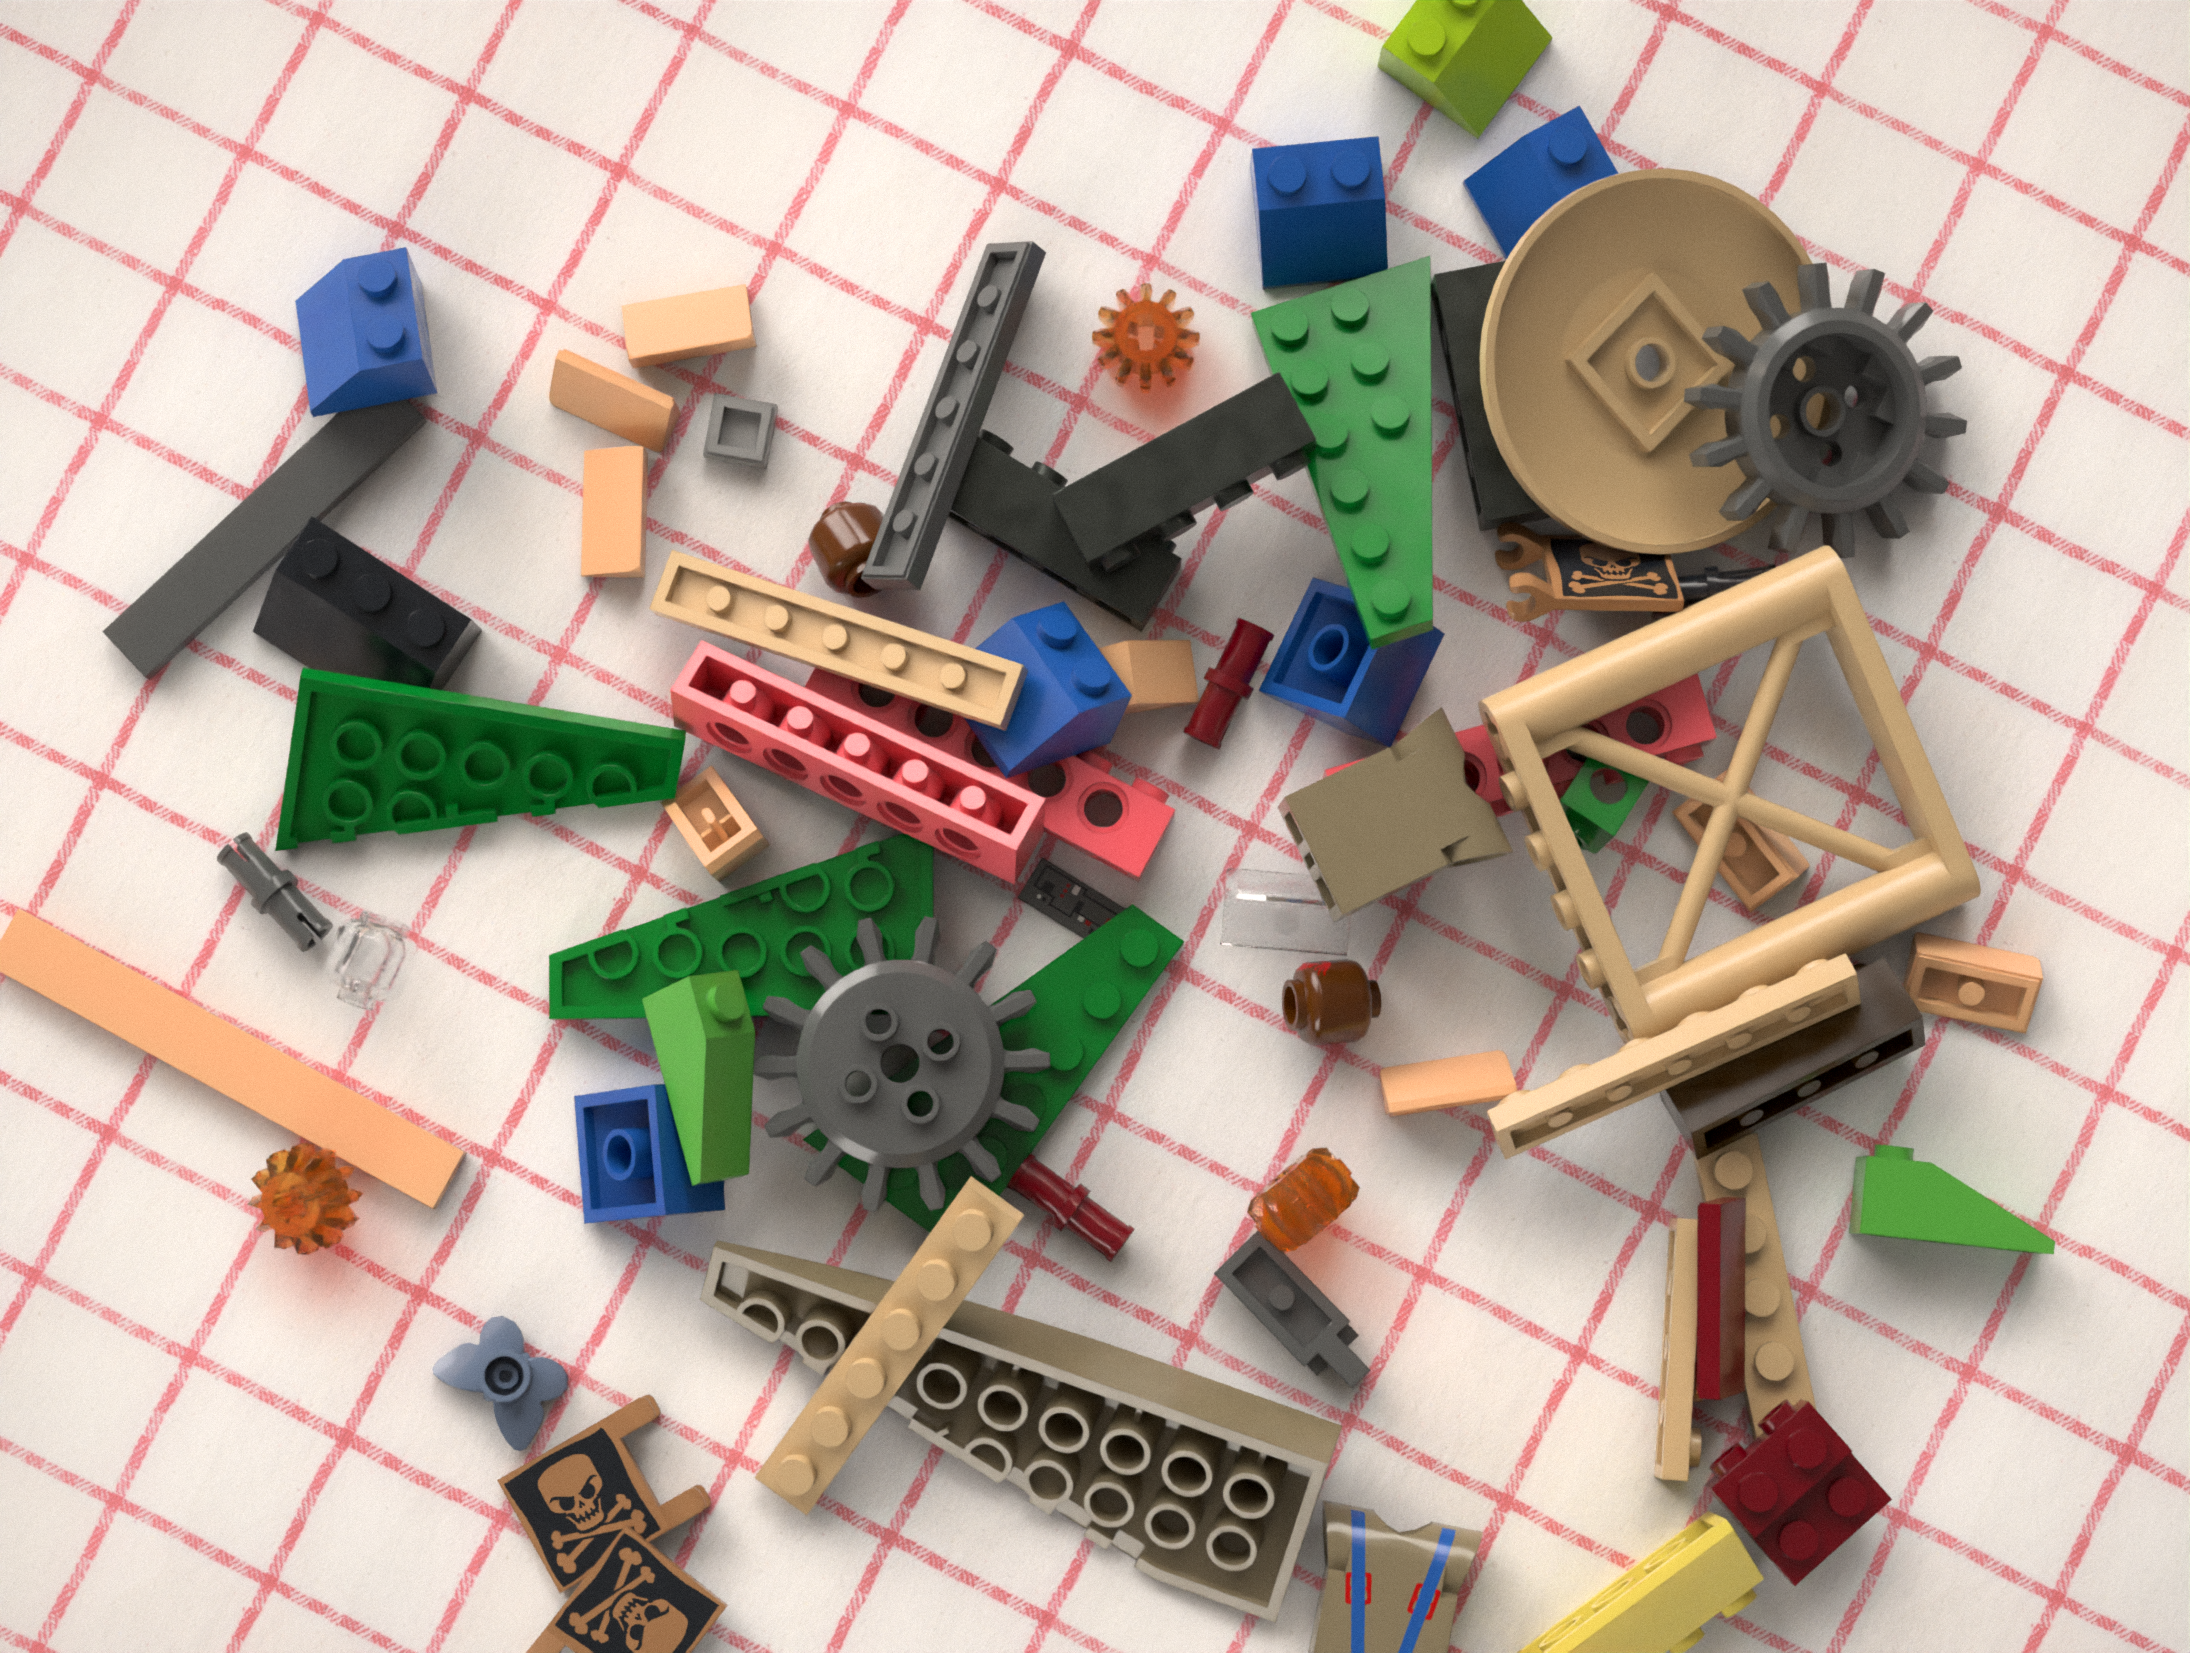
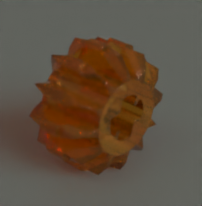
[1092,283,1200,393]
[247,1143,363,1255]
[1247,1147,1360,1252]

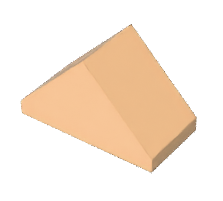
[1098,640,1199,714]
[660,765,770,882]

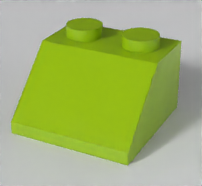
[1377,0,1553,139]

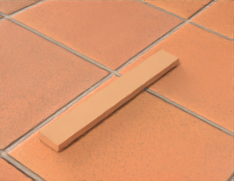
[0,909,467,1209]

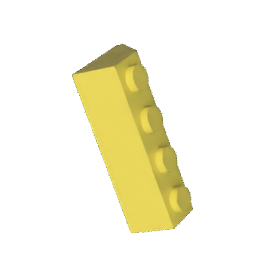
[1517,1511,1764,1653]

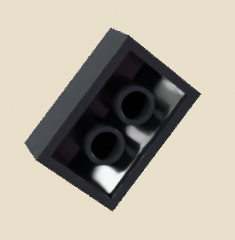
[253,516,482,690]

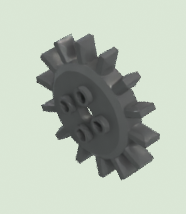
[1684,262,1967,558]
[753,916,1051,1212]

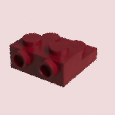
[1704,1399,1892,1586]

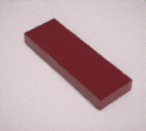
[1697,1197,1746,1400]

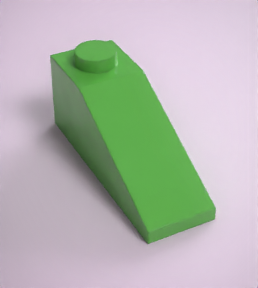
[642,970,755,1186]
[1849,1145,2055,1254]

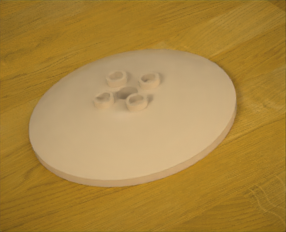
[1479,168,1831,554]

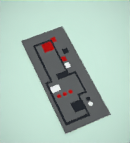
[1017,857,1126,939]

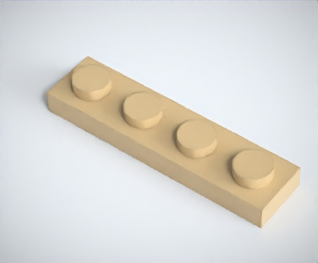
[1654,1218,1703,1481]

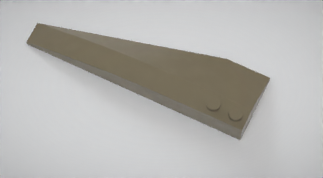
[700,1240,1342,1623]

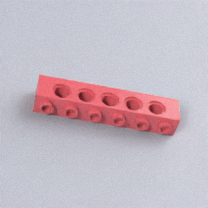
[670,640,1046,885]
[804,668,1175,883]
[1322,673,1717,817]

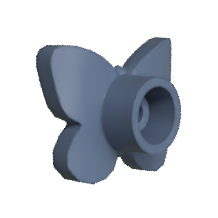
[432,1316,568,1451]

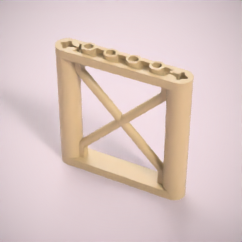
[1478,545,1981,1044]

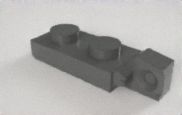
[1214,1229,1371,1389]

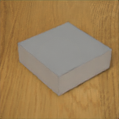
[703,393,778,469]

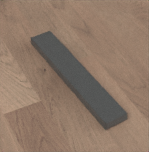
[861,241,1046,590]
[102,399,428,680]

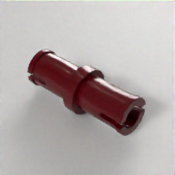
[1183,618,1275,750]
[1007,1153,1134,1262]

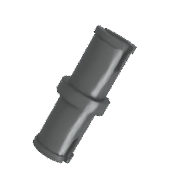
[217,832,333,952]

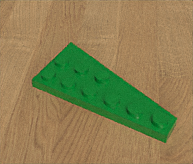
[1251,256,1433,650]
[275,667,686,851]
[549,833,935,1020]
[802,904,1184,1233]

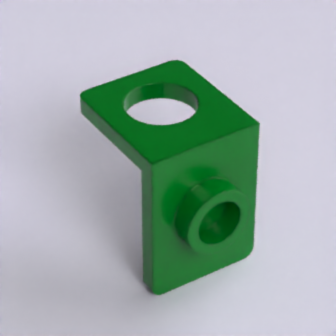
[1559,757,1649,854]

